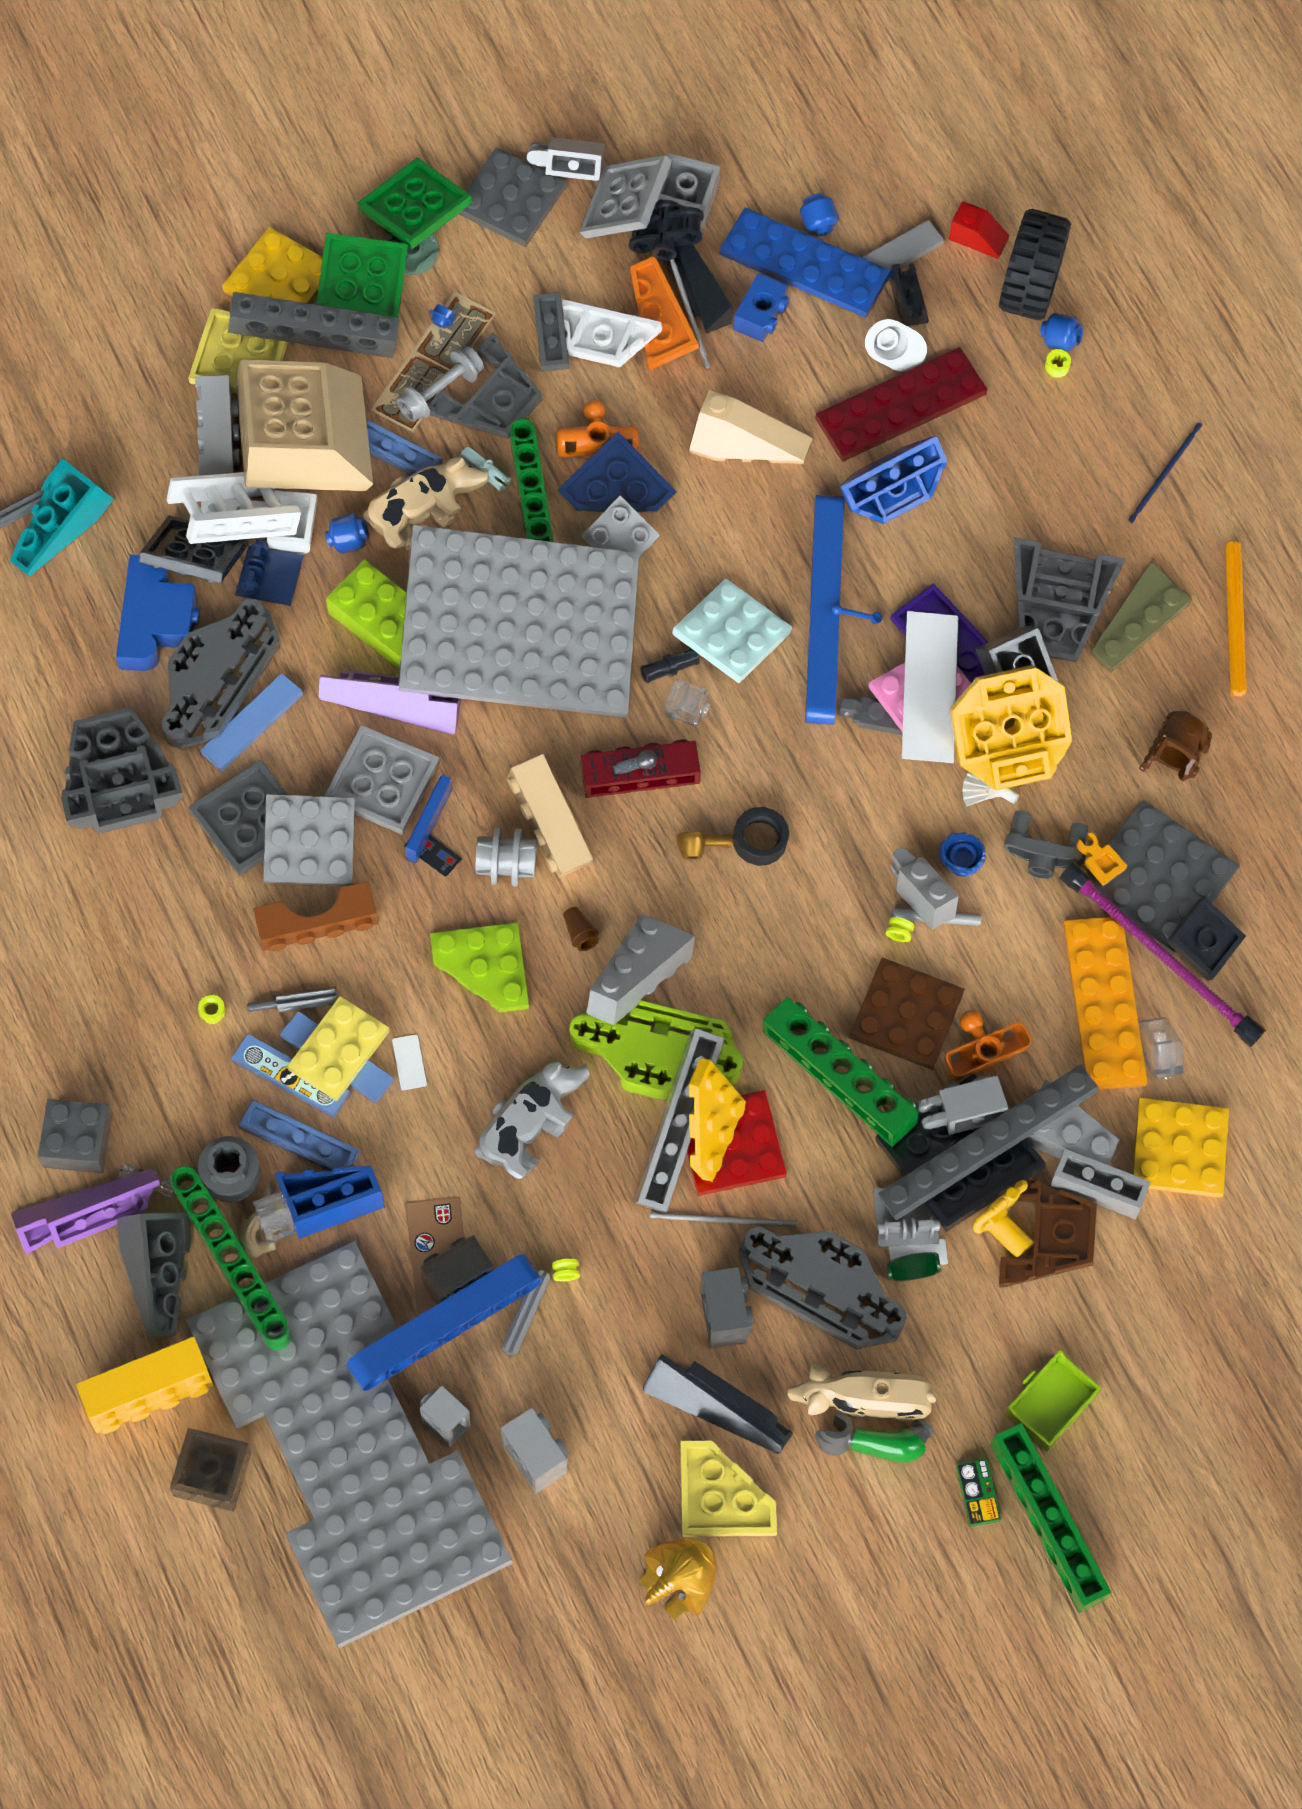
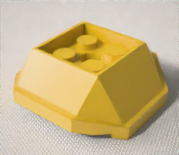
[950,665,1072,790]

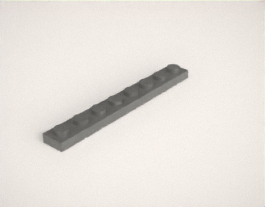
[878,1064,1099,1220]

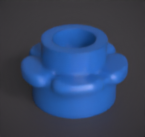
[429,304,456,329]

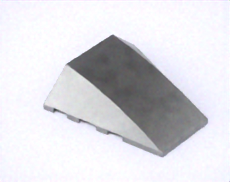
[1014,537,1126,662]

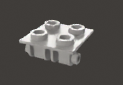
[581,496,660,557]
[873,1187,940,1247]

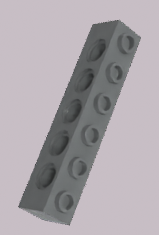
[228,292,399,358]

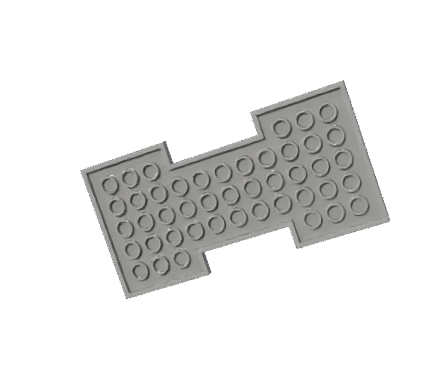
[186,1241,513,1649]

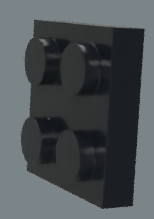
[1166,897,1246,981]

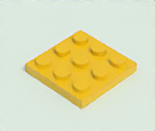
[222,227,323,304]
[1132,1098,1229,1198]

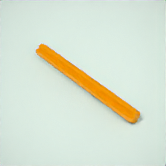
[1225,541,1247,697]

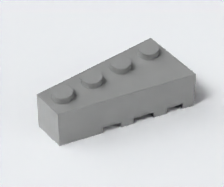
[587,913,695,1025]

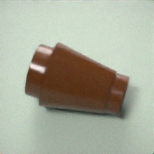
[563,907,599,951]

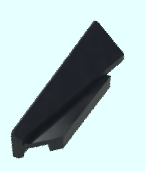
[663,244,732,334]
[643,1354,793,1454]

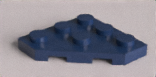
[558,432,677,513]

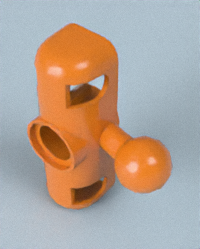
[555,399,639,457]
[944,1010,1032,1081]

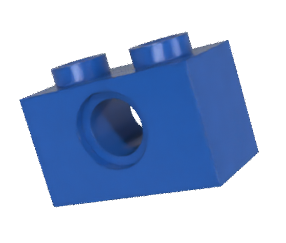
[733,273,790,342]

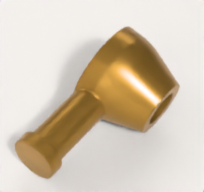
[677,832,732,860]

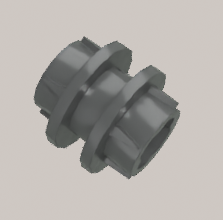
[198,1136,261,1203]

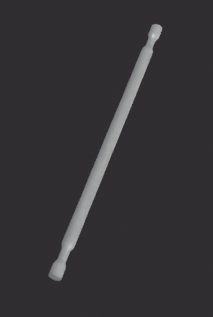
[670,259,711,369]
[650,1212,796,1227]

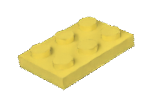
[287,996,389,1101]

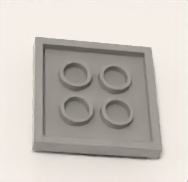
[579,155,672,239]
[324,725,440,835]
[263,794,355,886]

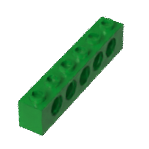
[763,997,918,1147]
[990,1423,1112,1613]

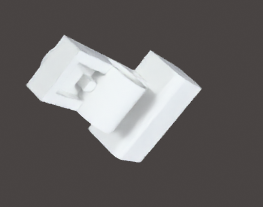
[200,490,318,555]

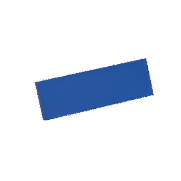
[406,775,452,863]

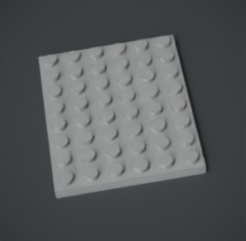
[398,525,639,718]

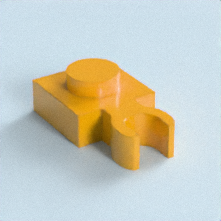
[1077,833,1127,886]

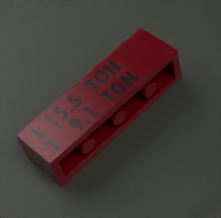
[581,739,701,798]

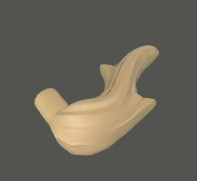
[239,1183,277,1259]

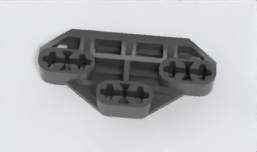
[162,599,280,750]
[738,1227,907,1350]

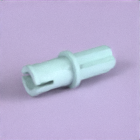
[459,447,511,492]

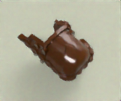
[1139,711,1212,781]

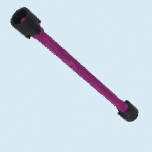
[1059,861,1266,1048]

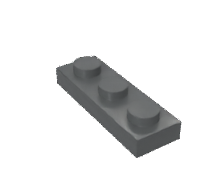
[533,292,569,372]

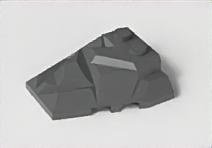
[61,708,183,833]

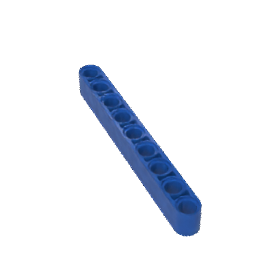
[805,495,844,725]

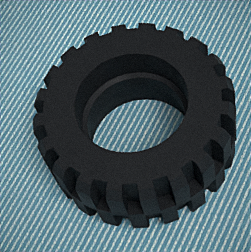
[999,209,1071,321]

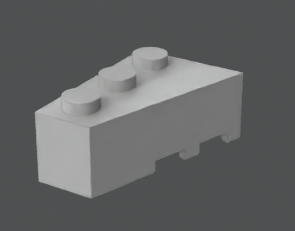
[1026,1079,1119,1165]

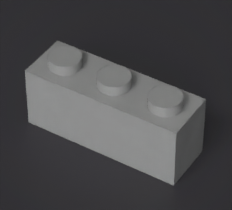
[1050,1149,1151,1220]

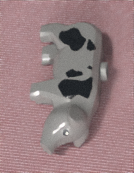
[475,1061,589,1179]

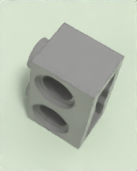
[420,1386,471,1448]

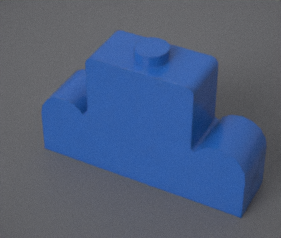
[116,555,200,671]

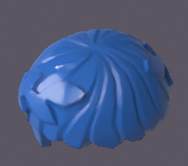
[939,832,986,877]

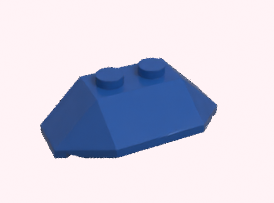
[840,436,948,524]

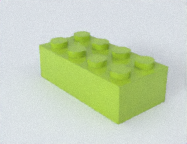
[326,559,406,670]

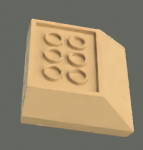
[236,359,373,491]

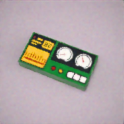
[956,1459,1001,1528]

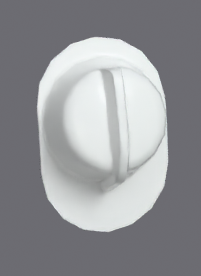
[865,319,927,372]

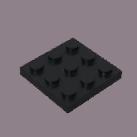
[139,515,249,583]

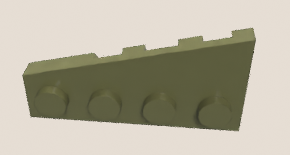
[1091,562,1192,673]

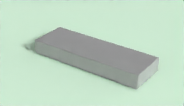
[862,220,944,270]

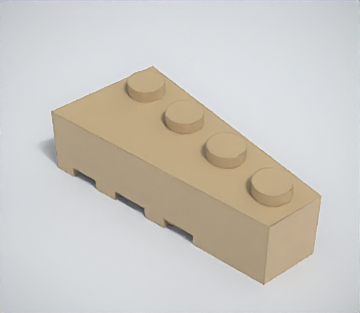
[506,754,593,878]

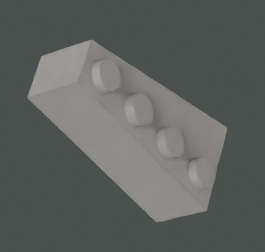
[195,375,241,499]

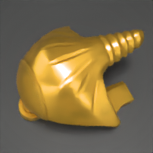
[639,1538,717,1620]

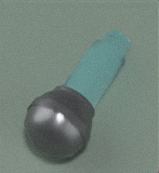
[613,750,657,774]

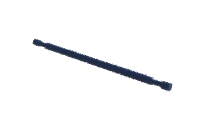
[1128,423,1202,523]

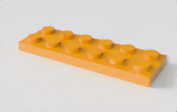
[1063,917,1147,1090]

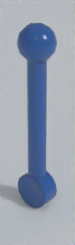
[832,604,882,624]

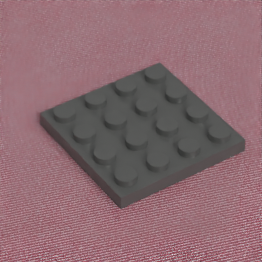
[1086,800,1239,955]

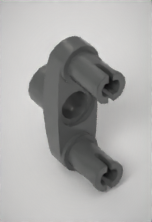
[1004,811,1088,879]

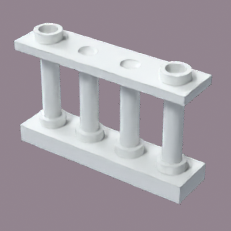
[166,472,301,544]

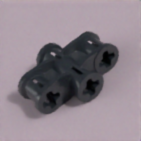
[628,200,704,260]

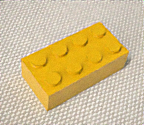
[76,1337,213,1434]

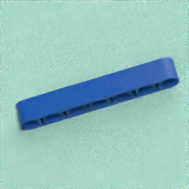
[346,1254,543,1391]

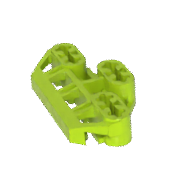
[569,1000,744,1100]

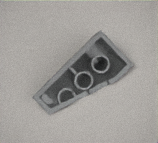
[117,1212,191,1338]

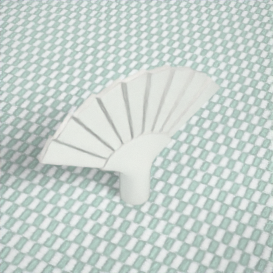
[962,772,1020,807]

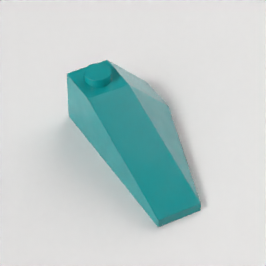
[10,458,114,577]

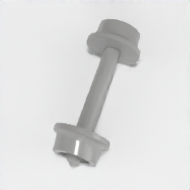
[397,346,484,422]

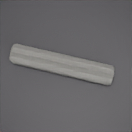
[502,1269,550,1356]

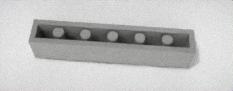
[633,1028,724,1212]

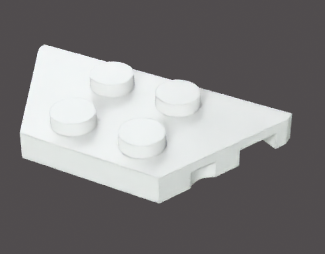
[562,299,662,367]

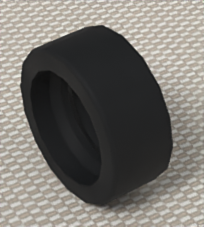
[732,807,790,866]

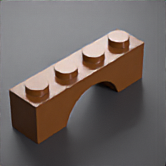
[253,881,378,951]

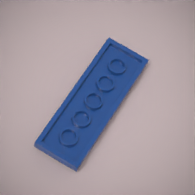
[720,208,891,318]

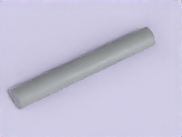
[892,908,981,926]

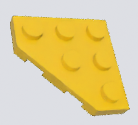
[689,1058,746,1182]

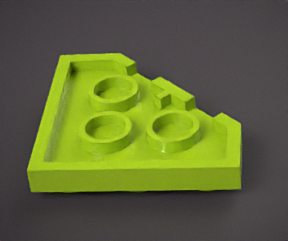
[430,922,529,1012]

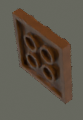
[849,957,965,1070]

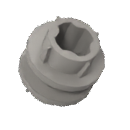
[475,827,537,886]

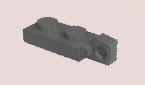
[839,697,903,735]

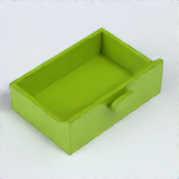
[1005,1350,1102,1452]

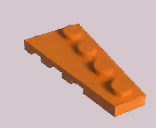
[630,256,699,371]

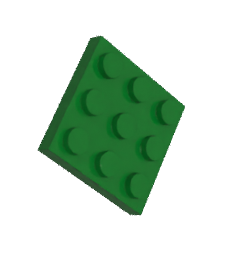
[357,157,472,249]
[316,233,408,318]

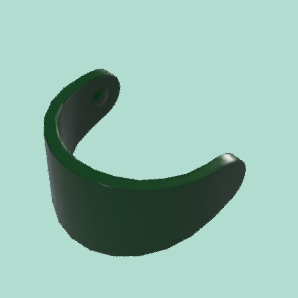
[887,1252,942,1281]

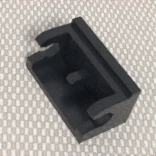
[890,263,929,326]

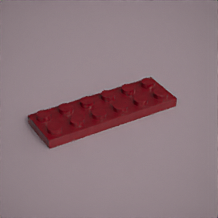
[815,347,987,462]

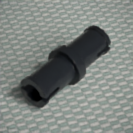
[640,648,700,683]

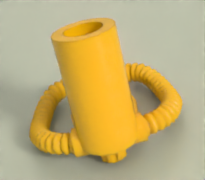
[973,1180,1034,1258]

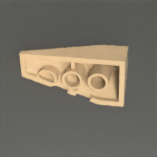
[689,390,813,464]

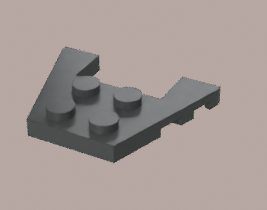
[428,333,542,439]

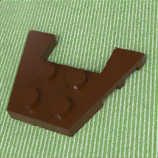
[999,1179,1097,1288]

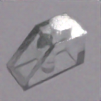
[1138,1017,1184,1079]

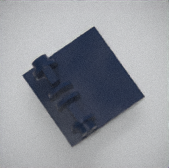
[235,539,304,606]

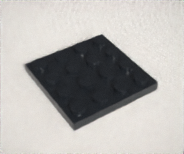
[876,1074,1046,1232]

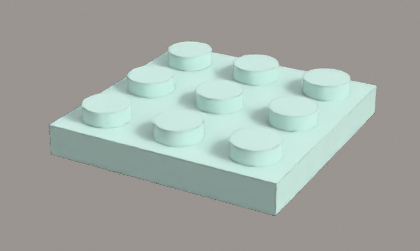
[672,579,792,683]

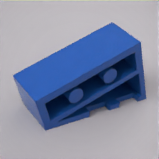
[275,1166,385,1239]

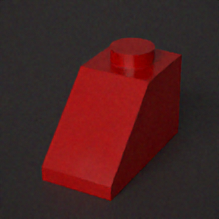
[949,201,1009,259]

